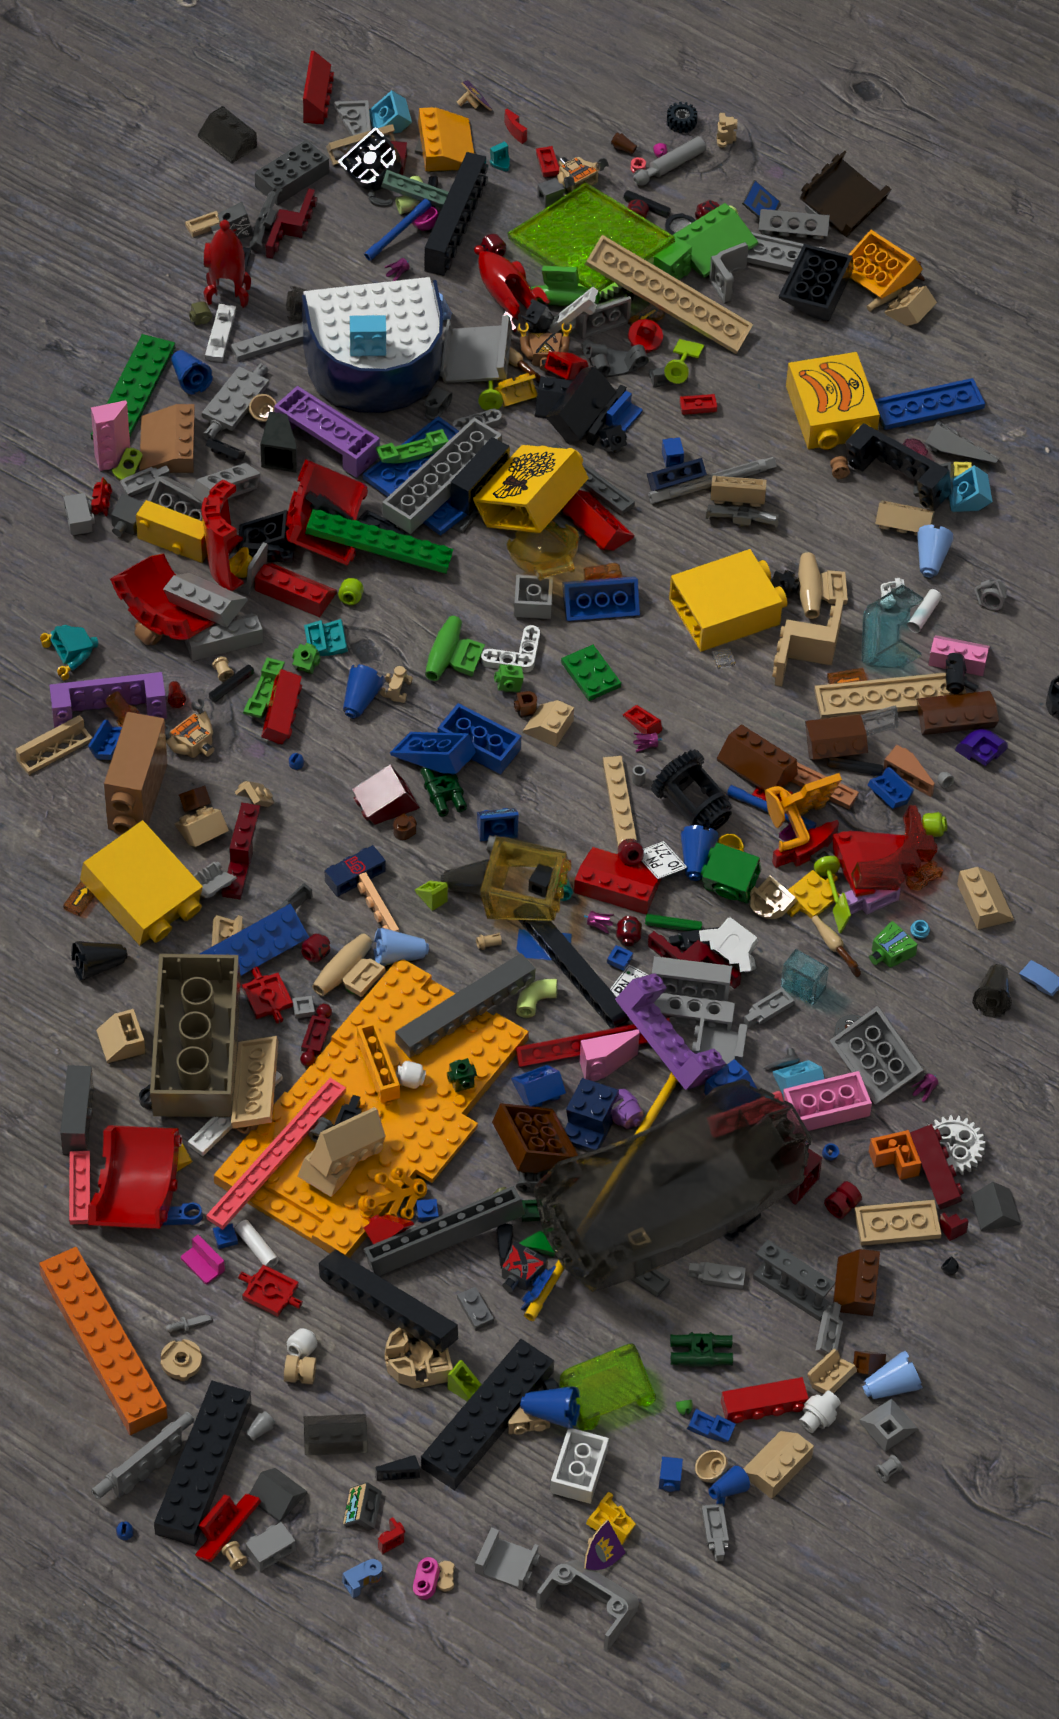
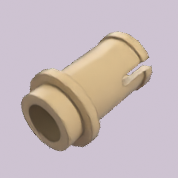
[476,933,502,950]

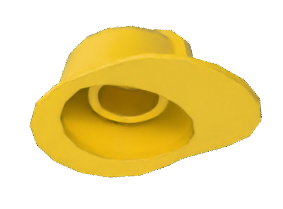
[229,547,253,578]

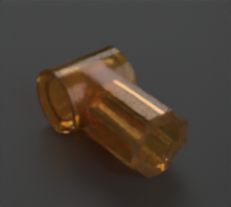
[106,692,140,727]

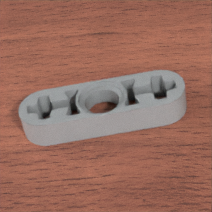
[452,409,502,431]

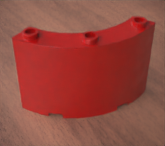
[286,459,368,565]
[201,479,244,591]
[110,553,215,640]
[88,1125,182,1229]

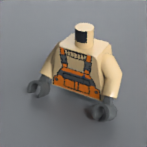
[557,157,609,196]
[165,699,214,758]

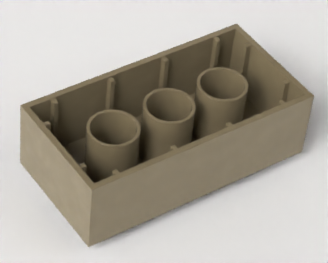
[150,954,241,1117]

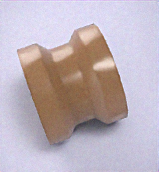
[830,456,850,479]

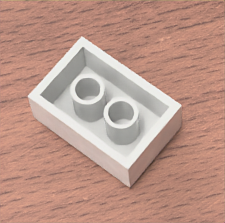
[550,1428,609,1504]

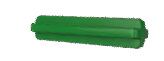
[645,914,702,931]

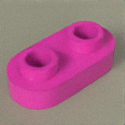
[413,1557,440,1600]

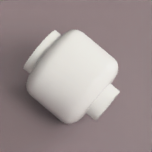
[396,1061,426,1089]
[287,1328,317,1359]

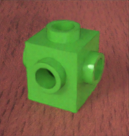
[292,643,321,674]
[494,664,524,692]

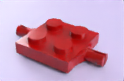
[242,967,293,1024]
[238,1265,303,1317]

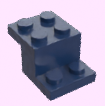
[564,1078,619,1154]

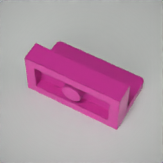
[181,1235,225,1284]

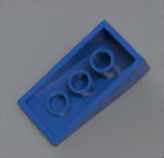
[390,732,476,774]

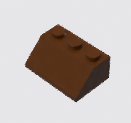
[805,714,868,760]
[833,1249,880,1316]

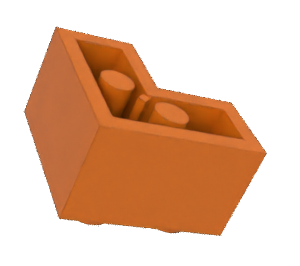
[868,1130,921,1180]

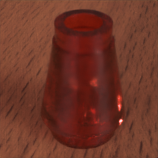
[167,681,186,708]

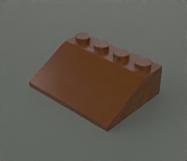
[492,1103,579,1173]

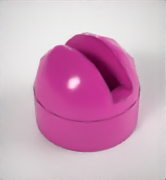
[653,143,667,158]

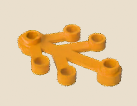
[358,1168,427,1219]

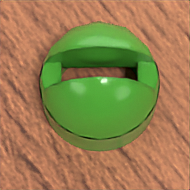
[675,1399,693,1415]

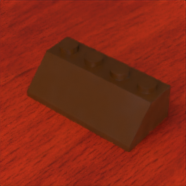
[916,691,999,735]
[717,724,798,791]

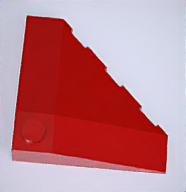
[833,831,912,897]

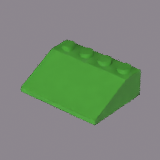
[670,203,758,277]

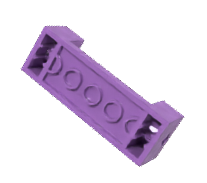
[274,386,380,478]
[49,672,167,728]
[615,973,726,1090]

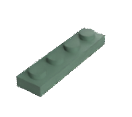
[381,170,449,208]

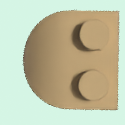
[750,875,798,919]

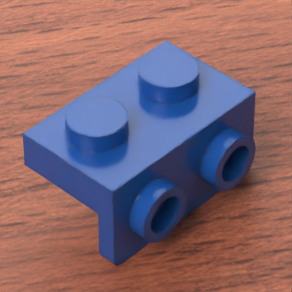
[88,720,122,760]
[868,767,914,809]

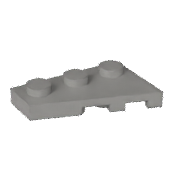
[334,100,371,136]

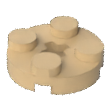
[161,1339,202,1381]

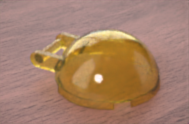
[507,523,579,581]

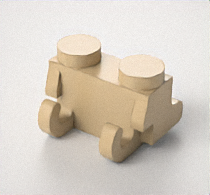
[716,113,737,147]
[380,666,413,703]

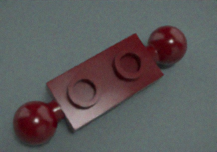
[300,1004,332,1067]

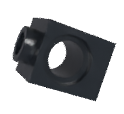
[528,863,556,898]

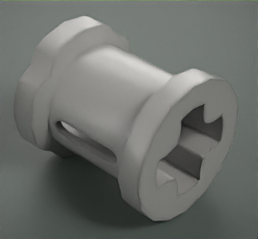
[875,1455,903,1482]

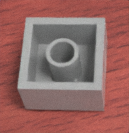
[514,575,553,619]

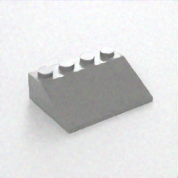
[829,1006,926,1105]

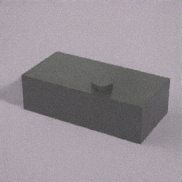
[60,1065,94,1155]

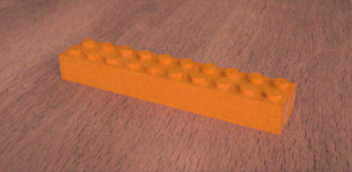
[39,1247,168,1435]

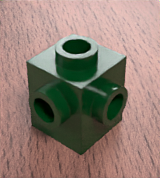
[447,1058,477,1092]

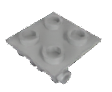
[193,861,237,898]

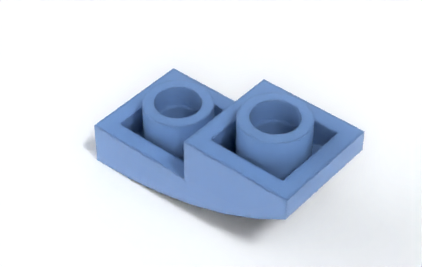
[1019,960,1059,996]

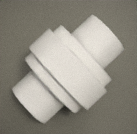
[799,1390,841,1433]

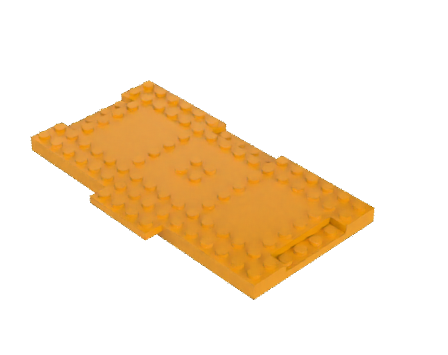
[214,959,529,1258]

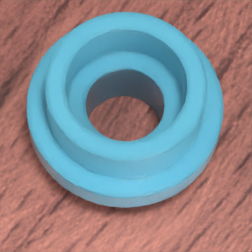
[910,920,930,939]

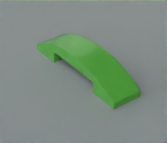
[376,429,449,463]
[243,657,285,718]

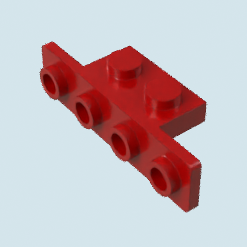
[195,1494,261,1562]

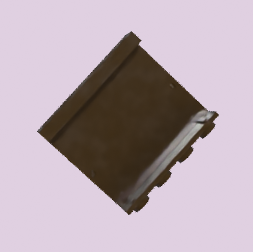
[799,151,892,237]

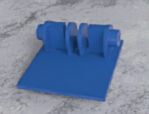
[521,1265,556,1310]

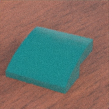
[304,619,348,656]

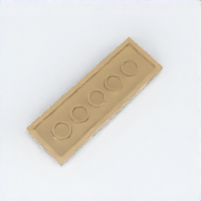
[231,1036,279,1129]

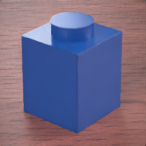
[662,437,684,467]
[659,1456,683,1492]

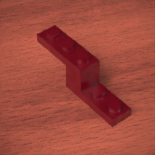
[266,188,318,259]
[222,803,260,900]
[648,931,741,989]

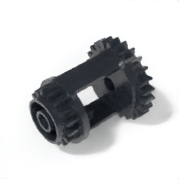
[651,749,732,831]

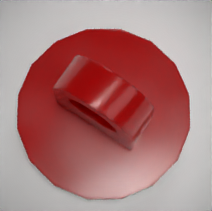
[628,319,663,353]

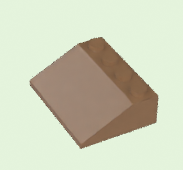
[139,404,195,473]

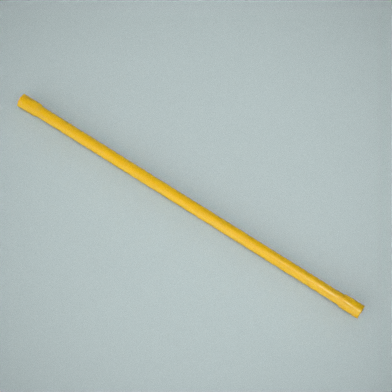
[524,1072,679,1321]

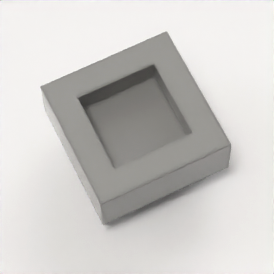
[292,996,315,1019]

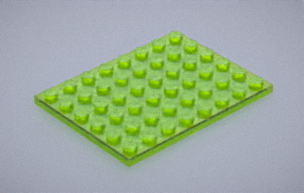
[507,182,675,292]

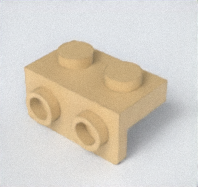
[235,781,274,807]
[212,915,244,946]
[808,1349,857,1394]

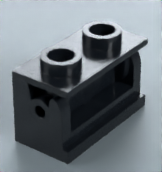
[521,299,554,333]

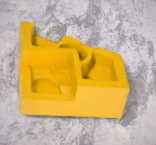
[586,1492,636,1545]

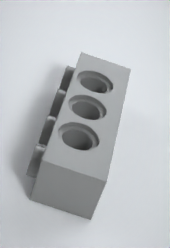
[759,209,830,239]
[192,463,261,502]
[655,993,735,1031]

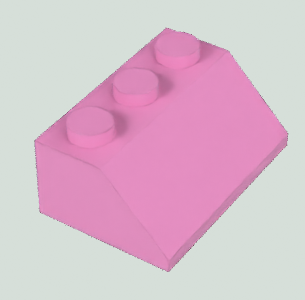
[928,635,990,676]

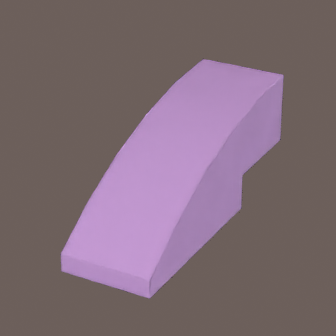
[839,885,901,915]

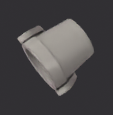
[974,579,1007,611]

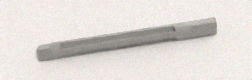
[648,457,777,504]

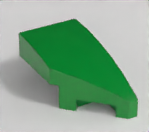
[519,1231,559,1257]

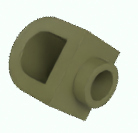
[189,302,212,325]

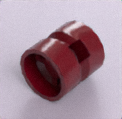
[824,1181,862,1219]

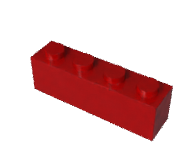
[261,669,303,745]
[721,1377,809,1423]

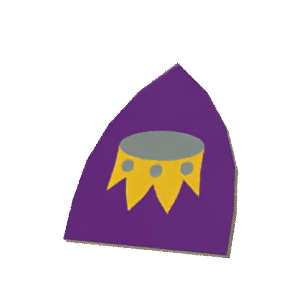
[457,80,492,111]
[584,1520,626,1570]

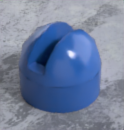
[289,753,304,770]
[822,1143,839,1161]
[116,1522,134,1540]

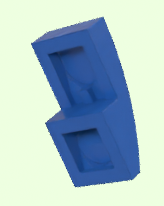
[687,1409,736,1443]

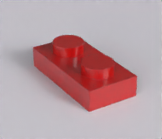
[536,146,559,177]
[679,394,717,415]

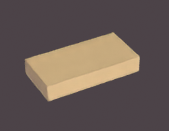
[185,211,220,237]

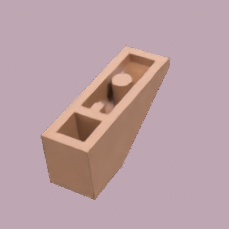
[883,745,935,797]

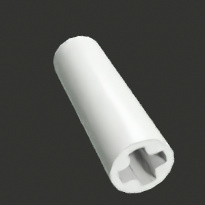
[907,589,942,633]
[235,1220,279,1268]

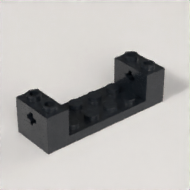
[846,423,952,511]

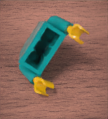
[40,625,98,681]

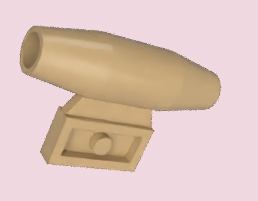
[798,552,848,619]
[312,933,386,997]

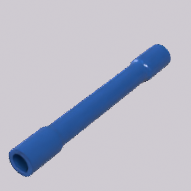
[364,199,432,261]
[727,785,817,830]

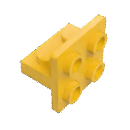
[494,373,537,407]

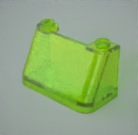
[560,1343,656,1431]

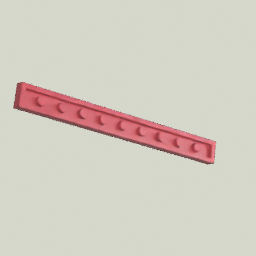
[206,1078,346,1230]

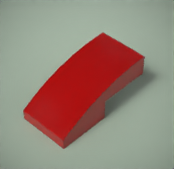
[504,109,527,144]

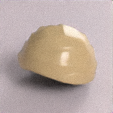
[249,394,277,422]
[695,1450,728,1483]

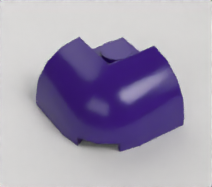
[955,729,1008,766]

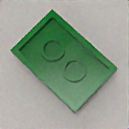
[561,644,621,701]

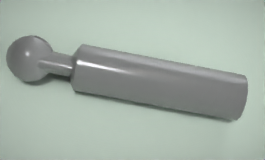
[633,136,706,186]

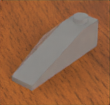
[926,421,999,463]

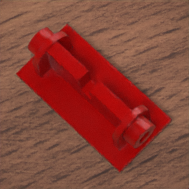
[91,477,112,516]

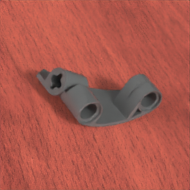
[581,339,649,377]

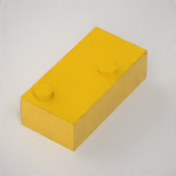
[136,500,207,563]

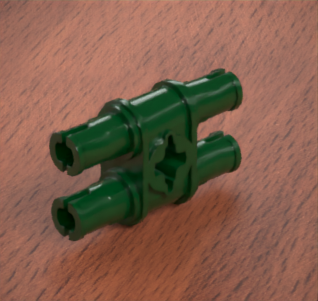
[421,767,467,817]
[670,1332,733,1368]

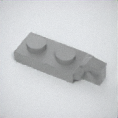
[120,466,170,497]
[743,988,795,1028]
[688,1262,746,1289]
[815,1302,843,1356]
[701,1504,729,1562]

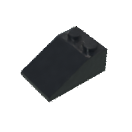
[237,510,296,552]

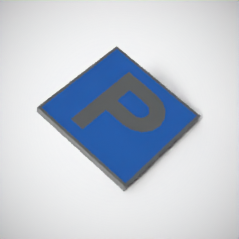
[742,180,780,219]

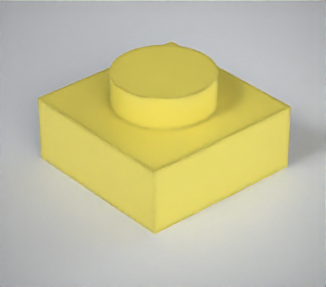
[953,462,972,478]

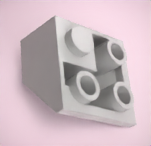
[859,1398,918,1452]

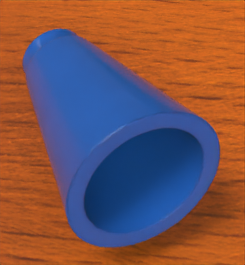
[708,1466,750,1506]

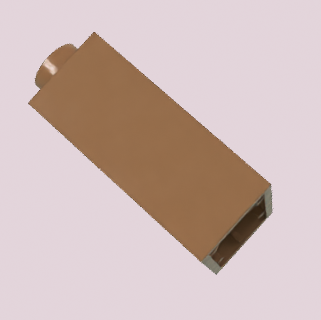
[104,712,167,836]

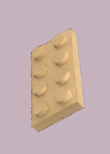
[854,1200,941,1246]

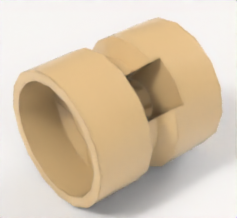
[284,1355,316,1385]

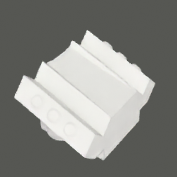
[699,917,758,972]

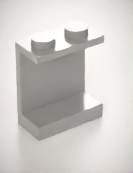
[692,1018,747,1066]
[475,1527,541,1590]

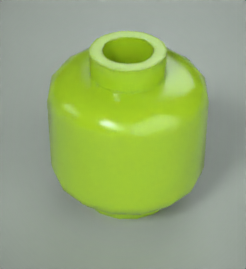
[338,578,364,605]
[919,812,947,838]

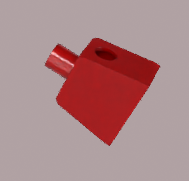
[544,351,589,380]

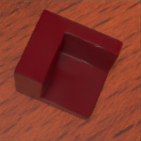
[939,1212,969,1241]

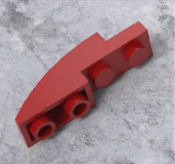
[772,820,839,868]

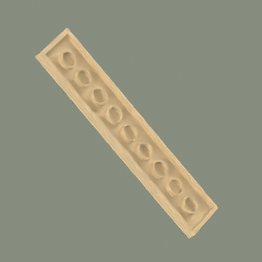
[585,235,753,354]

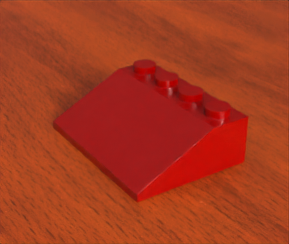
[574,847,662,915]

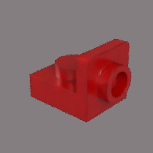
[378,1517,405,1555]

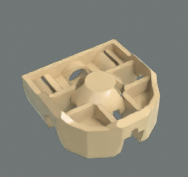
[385,1328,453,1388]

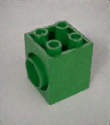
[701,842,762,904]

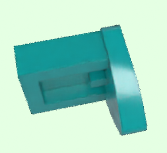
[490,141,510,172]

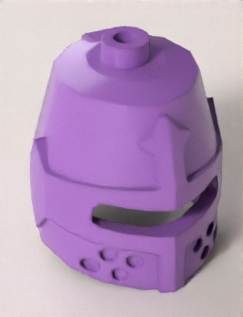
[611,1089,644,1129]

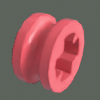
[631,157,646,173]

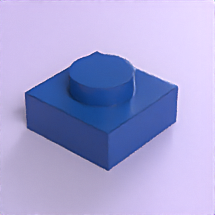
[607,945,633,971]
[416,1199,439,1222]
[213,1223,238,1249]

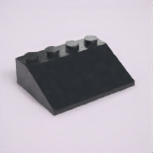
[779,244,854,321]

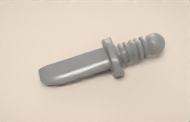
[166,1315,212,1332]

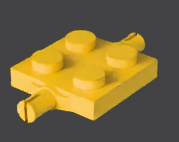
[787,870,840,919]

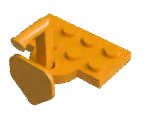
[765,773,842,852]

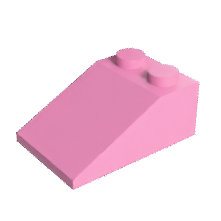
[580,1030,640,1081]

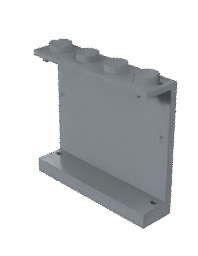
[440,315,512,383]

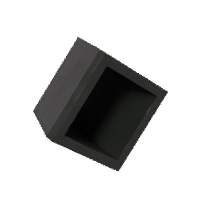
[260,412,297,473]

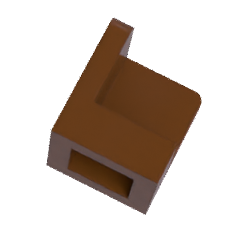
[178,786,211,812]
[853,1351,886,1375]

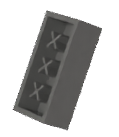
[255,140,329,205]

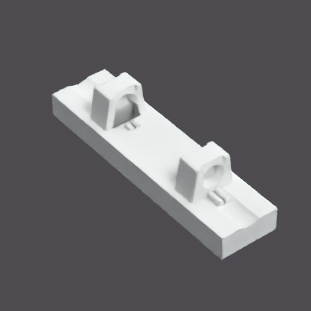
[548,287,598,333]
[205,304,236,362]

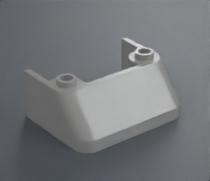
[536,1560,639,1652]

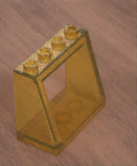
[480,837,571,921]

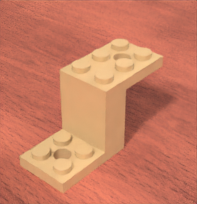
[772,599,844,686]

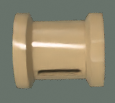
[212,657,234,682]
[221,1541,248,1570]

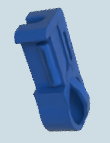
[163,1202,203,1225]

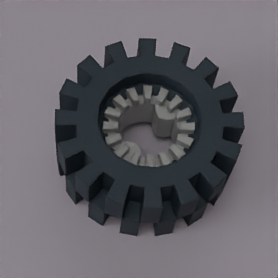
[666,102,697,133]

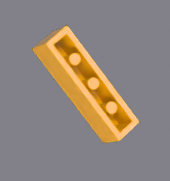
[357,1021,400,1103]

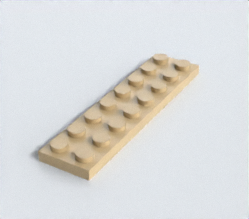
[814,673,966,719]

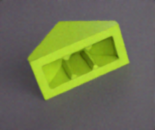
[415,881,448,911]
[448,1360,482,1401]

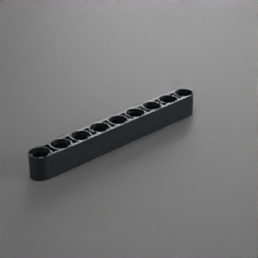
[514,899,630,1028]

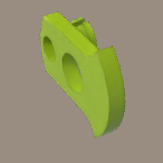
[112,448,143,480]

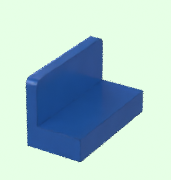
[606,391,642,432]

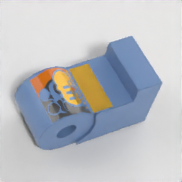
[342,1559,382,1598]

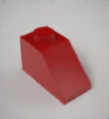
[363,1214,415,1244]

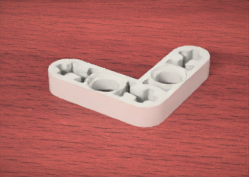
[481,625,540,673]

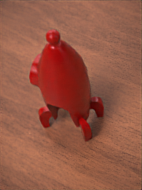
[203,220,251,308]
[474,245,550,332]

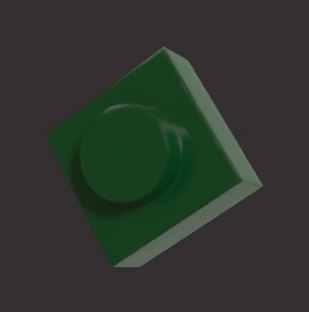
[522,1199,542,1222]

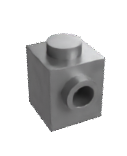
[537,178,565,208]

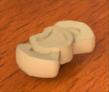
[437,1561,455,1592]

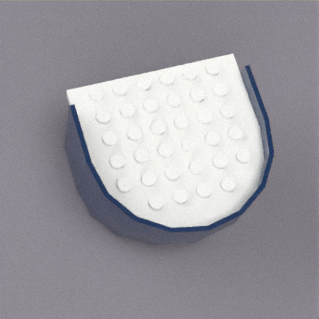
[302,277,443,413]

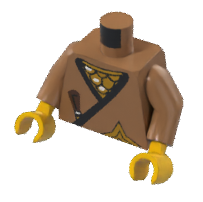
[517,323,572,371]

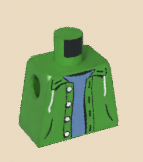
[869,921,918,967]

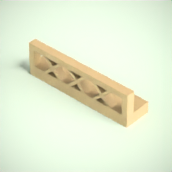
[326,124,395,166]
[15,715,93,775]

